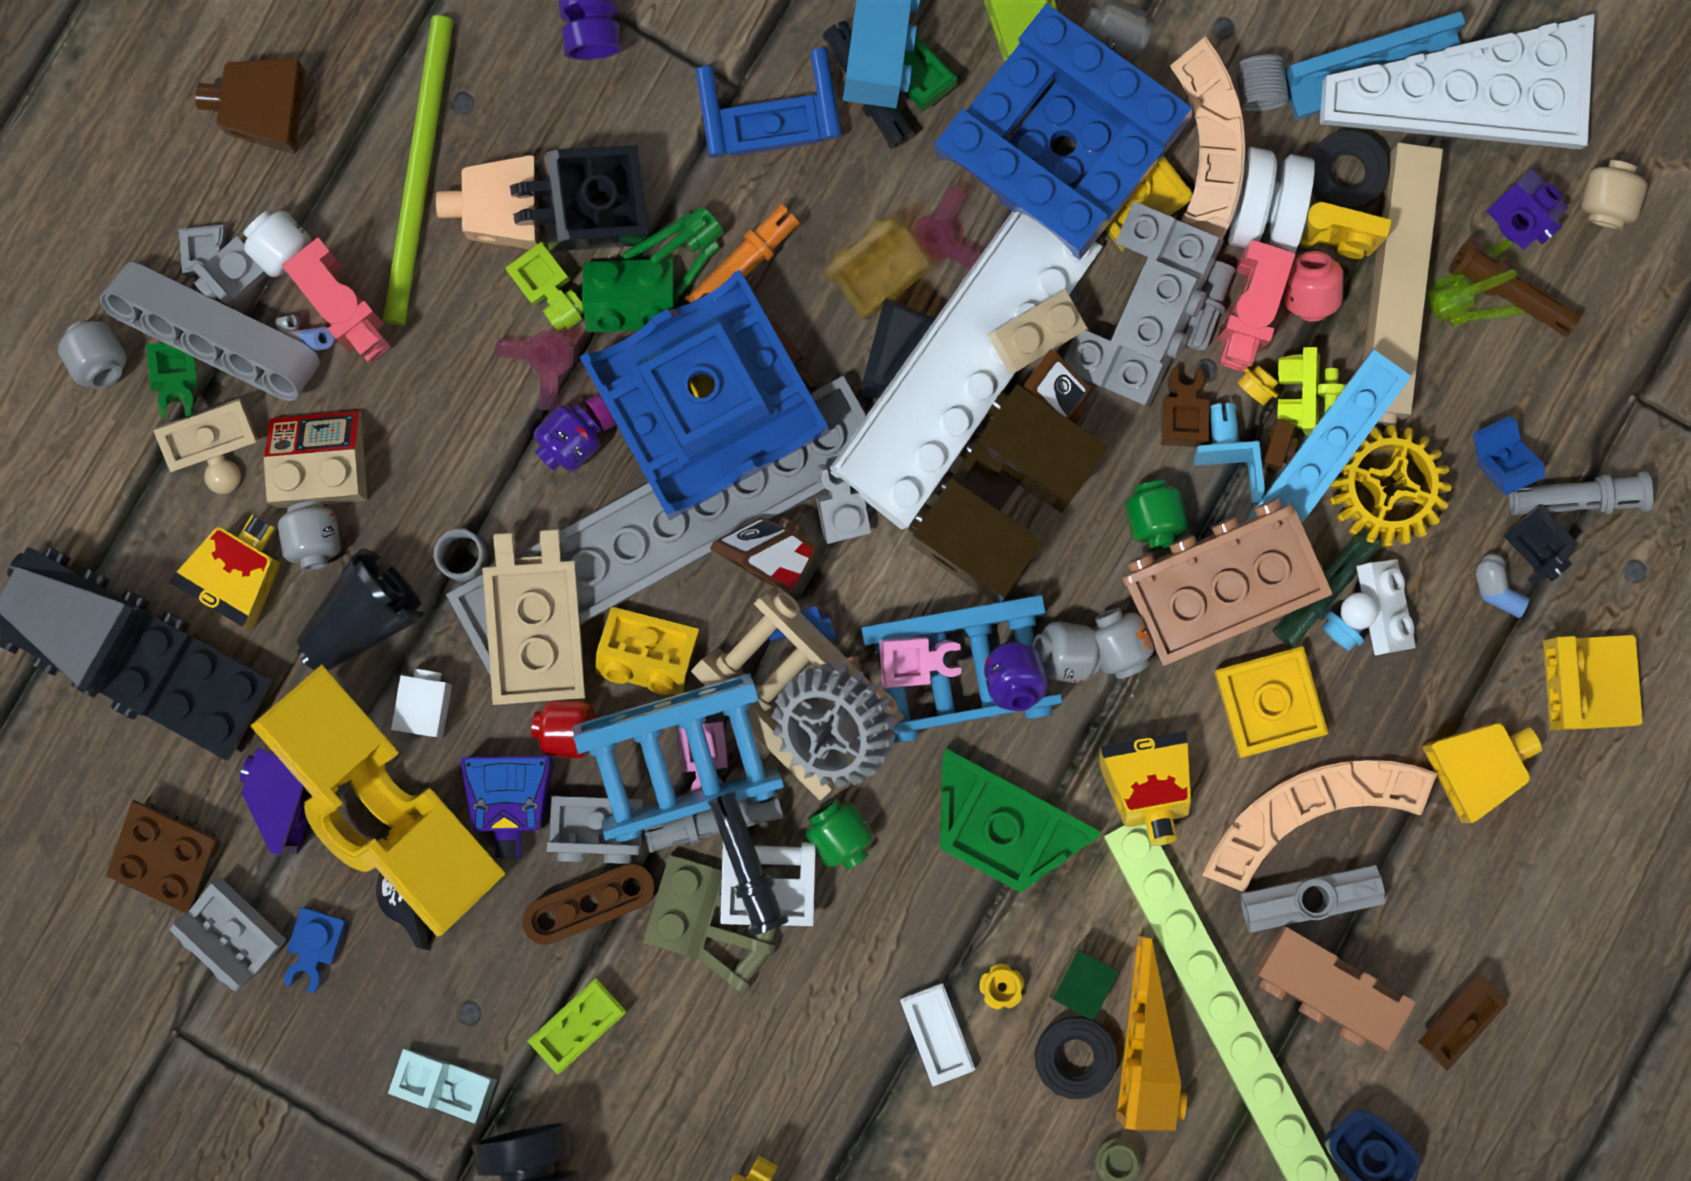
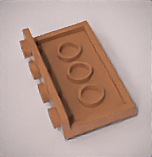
[1122,498,1333,666]

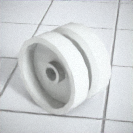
[1228,146,1314,253]

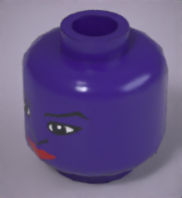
[534,404,601,472]
[984,642,1048,711]

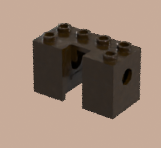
[908,384,1108,603]

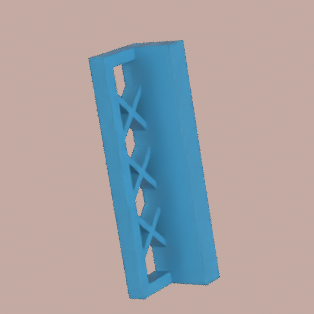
[1285,11,1465,121]

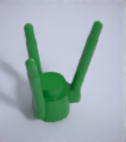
[621,206,724,307]

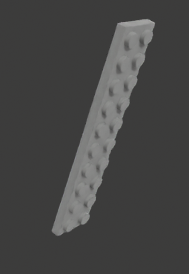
[446,376,866,674]

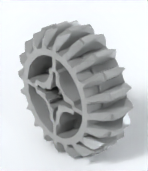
[771,662,897,789]

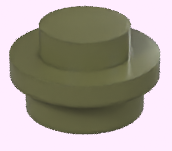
[1095,1138,1141,1181]

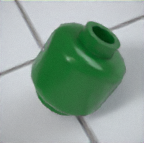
[1124,480,1189,550]
[806,799,874,870]

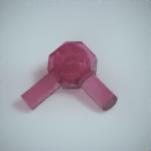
[908,186,981,270]
[495,331,574,410]

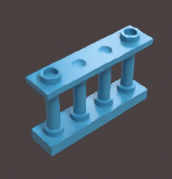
[861,595,1062,744]
[573,673,784,842]

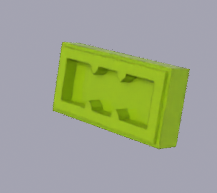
[528,977,627,1075]

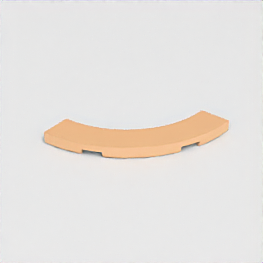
[1170,36,1246,240]
[1200,760,1437,892]

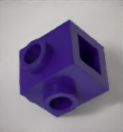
[1486,169,1569,250]

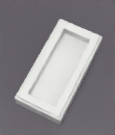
[900,983,975,1086]

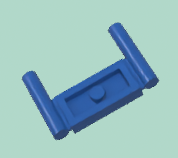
[695,48,842,158]

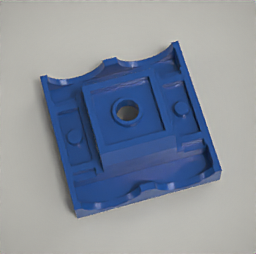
[934,3,1192,260]
[580,270,829,520]

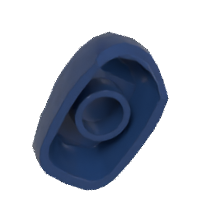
[1325,1110,1421,1181]

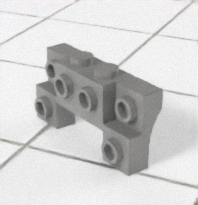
[1064,201,1224,407]

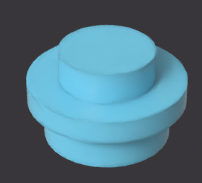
[1321,611,1365,652]

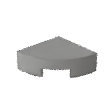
[179,225,227,276]

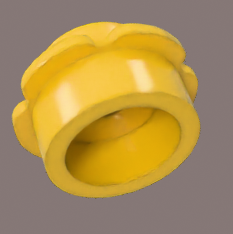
[1237,365,1279,406]
[979,964,1025,1009]

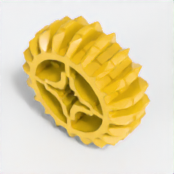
[1329,424,1451,547]

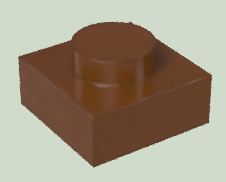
[1261,419,1298,473]

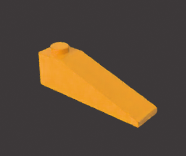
[1116,936,1187,1131]

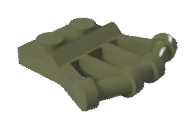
[643,854,783,995]

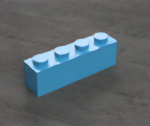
[843,0,920,108]

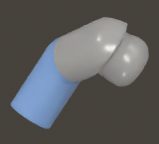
[275,315,334,351]
[1476,554,1529,618]

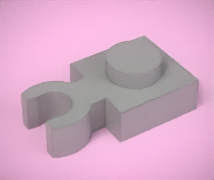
[816,464,871,544]

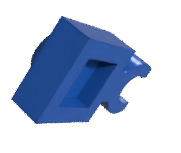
[284,907,348,993]

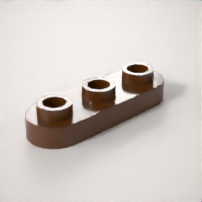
[522,864,655,945]

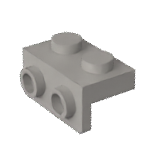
[547,796,644,864]
[170,877,287,991]

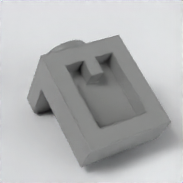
[191,236,268,307]

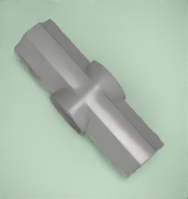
[1240,865,1385,933]

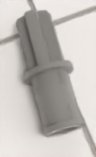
[1184,260,1236,351]

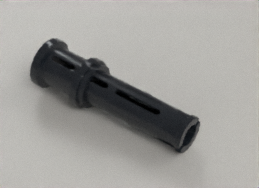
[707,791,789,935]

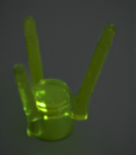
[1428,238,1527,328]

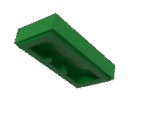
[903,36,957,112]

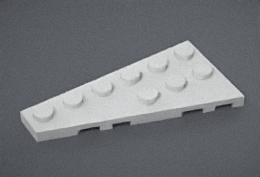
[1320,14,1594,149]

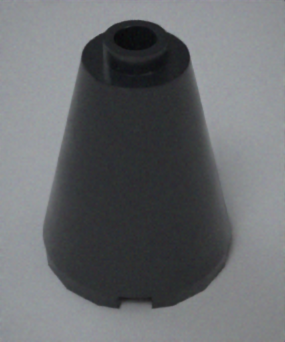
[297,548,424,671]

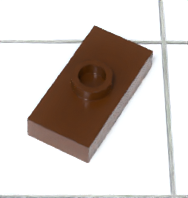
[1418,974,1508,1071]

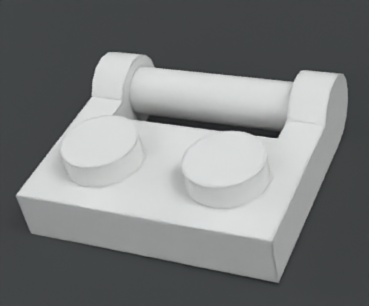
[720,842,815,926]

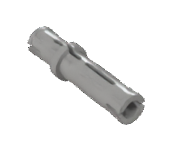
[644,790,783,853]

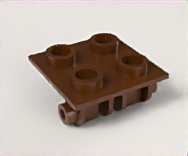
[106,800,221,914]

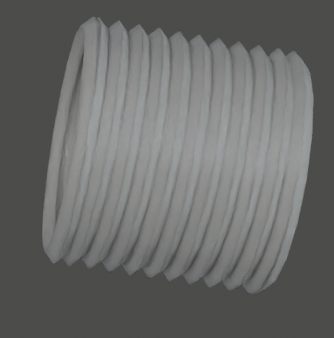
[1236,54,1289,111]
[434,529,489,582]

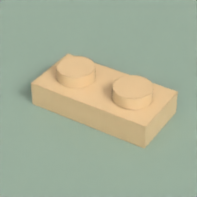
[987,289,1087,374]

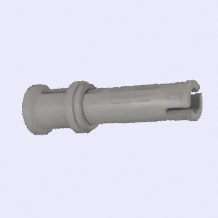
[1509,471,1653,516]

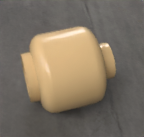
[1581,160,1648,230]

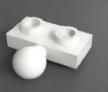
[1341,559,1416,655]

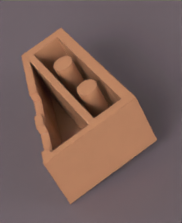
[1252,926,1417,1051]

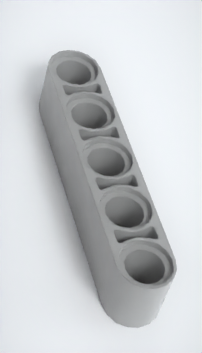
[100,262,320,401]

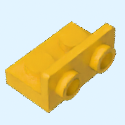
[595,607,699,695]

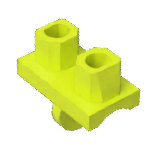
[1278,347,1346,435]

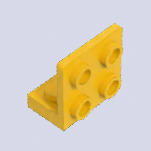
[1543,635,1643,731]

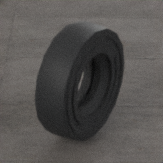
[1310,130,1389,211]
[1035,1016,1117,1100]

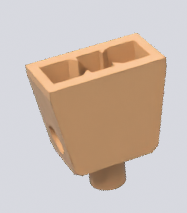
[436,156,539,249]

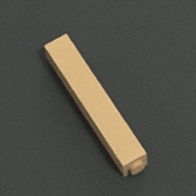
[1363,143,1443,426]

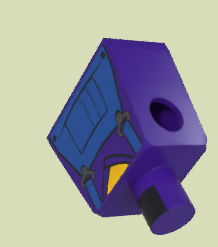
[461,756,554,859]

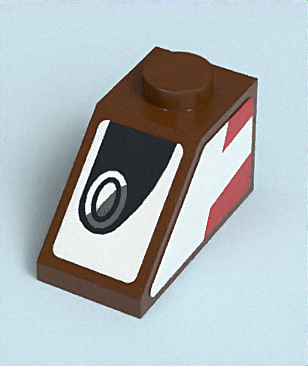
[1022,349,1091,424]
[710,517,817,595]

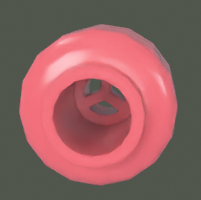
[1284,251,1344,321]

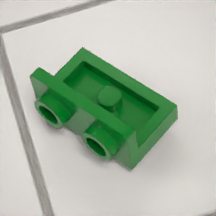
[582,259,675,332]

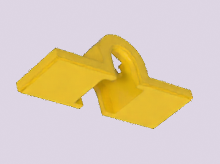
[251,665,506,937]

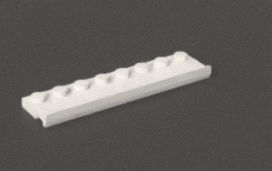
[829,211,1102,530]

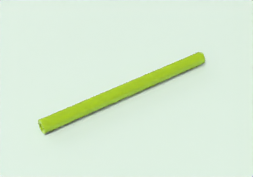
[383,15,454,326]

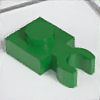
[146,343,197,418]

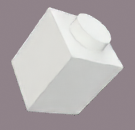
[391,669,452,738]

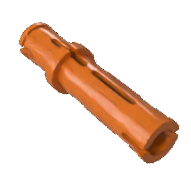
[685,204,800,304]

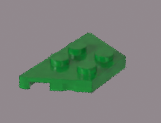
[939,748,1101,893]

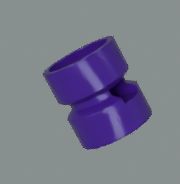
[558,0,622,60]

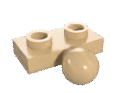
[153,398,258,494]

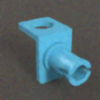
[1193,403,1265,504]

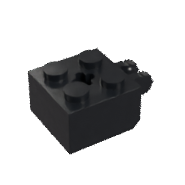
[510,145,649,252]

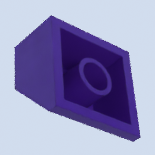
[240,748,312,855]

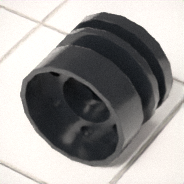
[472,1122,579,1181]

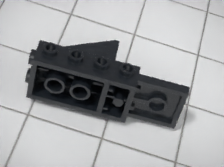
[0,545,274,761]

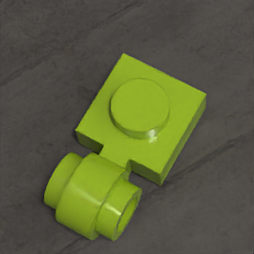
[505,242,584,332]

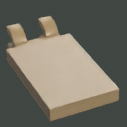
[482,529,585,705]

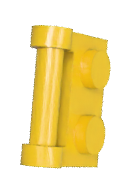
[1298,202,1392,259]

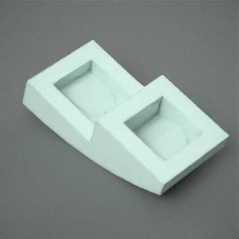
[388,1049,497,1124]

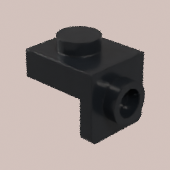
[1504,504,1578,586]

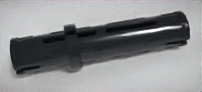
[822,21,914,149]

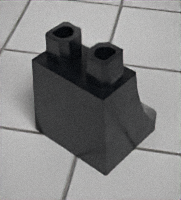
[861,297,935,401]

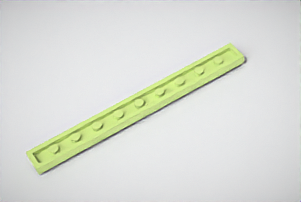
[1103,824,1340,1181]

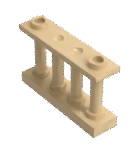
[691,587,905,801]

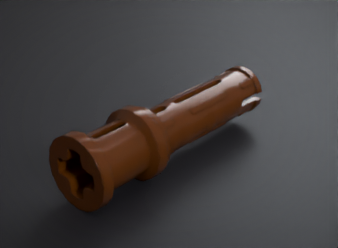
[1449,238,1582,337]

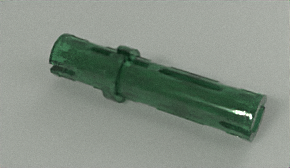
[1272,529,1381,649]

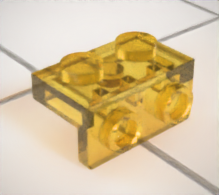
[823,217,936,320]

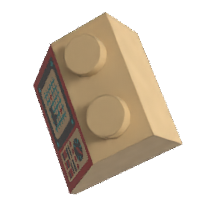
[263,411,368,509]

